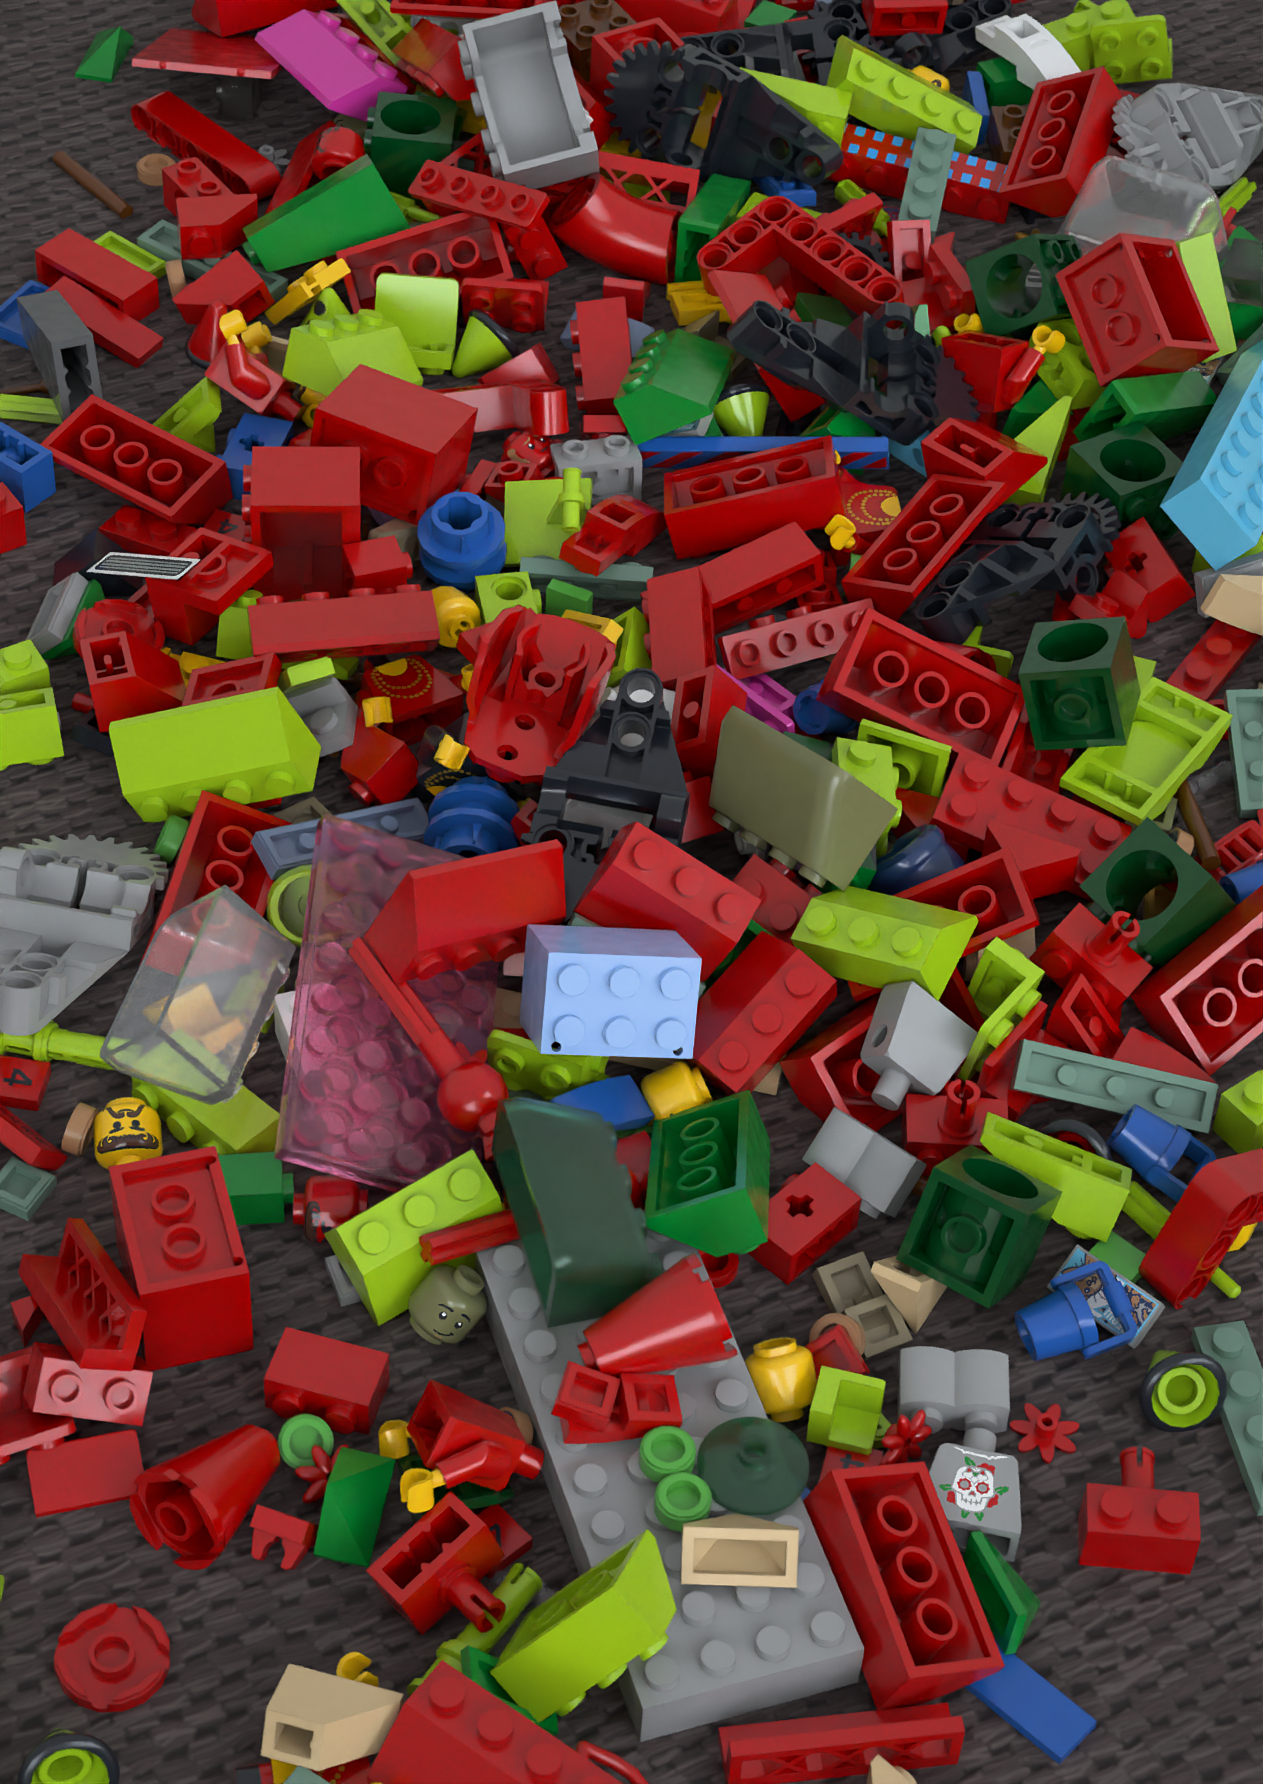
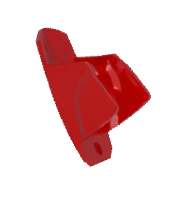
[463,604,616,784]

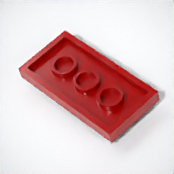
[929,750,1132,901]

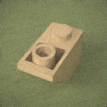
[261,1664,403,1771]

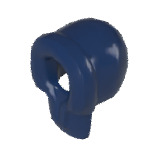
[867,824,966,896]

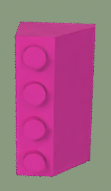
[254,9,408,122]

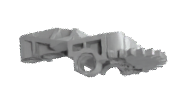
[1112,83,1263,212]
[0,834,168,1036]

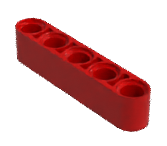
[131,90,281,202]

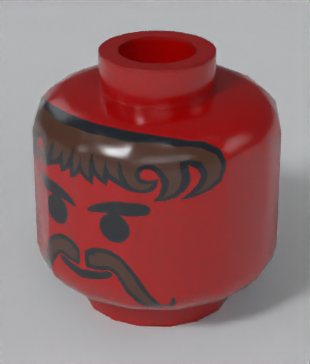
[311,127,366,180]
[293,1175,368,1243]

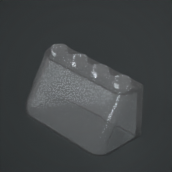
[1057,155,1230,263]
[100,885,296,1105]

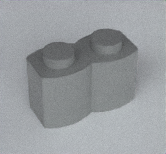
[802,1107,927,1219]
[897,1346,1010,1434]

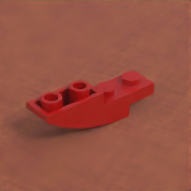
[559,494,667,577]

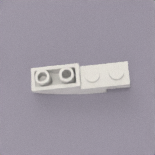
[975,14,1081,90]

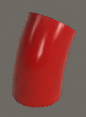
[548,172,682,286]

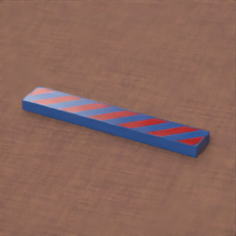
[637,436,890,469]

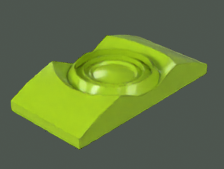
[1059,677,1233,826]

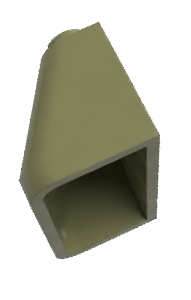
[708,705,898,891]

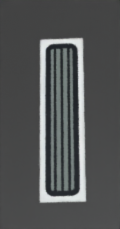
[86,552,201,580]

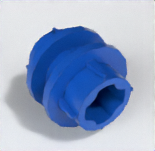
[417,490,507,594]
[424,776,520,865]

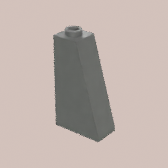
[17,290,103,421]

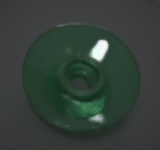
[696,1417,809,1516]

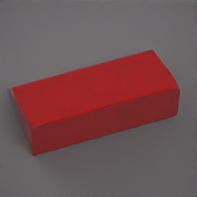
[25,1429,144,1517]

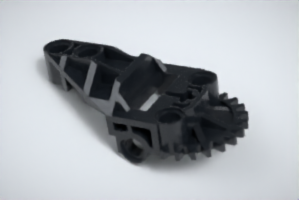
[799,0,1012,75]
[680,17,902,128]
[604,40,843,185]
[727,300,980,446]
[915,492,1122,645]
[521,668,690,925]

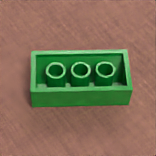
[613,328,737,446]
[644,1090,770,1257]

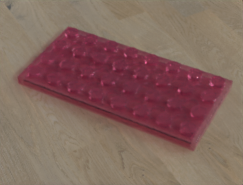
[274,813,499,1192]

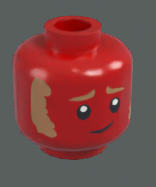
[500,431,555,478]

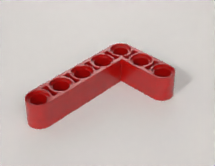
[697,196,905,330]
[431,379,570,436]
[1138,1148,1263,1310]

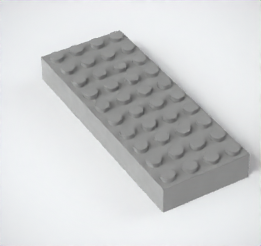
[475,1210,864,1742]

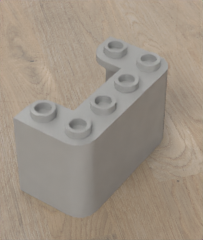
[457,0,599,189]

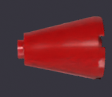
[577,1253,738,1378]
[130,1424,281,1570]

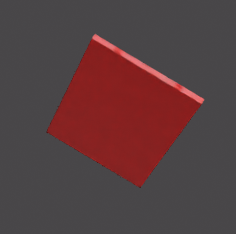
[132,28,284,79]

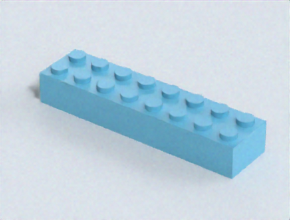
[1160,339,1263,571]

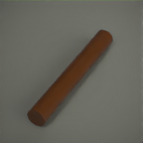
[53,150,133,219]
[1174,778,1221,870]

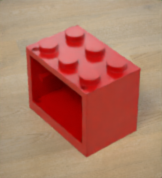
[1055,233,1220,387]
[310,364,478,526]
[242,446,361,603]
[109,1146,254,1371]

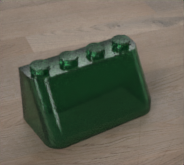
[491,1096,662,1328]

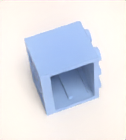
[519,924,702,1059]

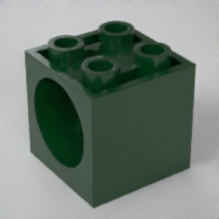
[364,91,457,208]
[965,234,1083,340]
[1060,420,1183,555]
[1018,616,1141,750]
[1079,817,1237,972]
[896,1144,1062,1309]

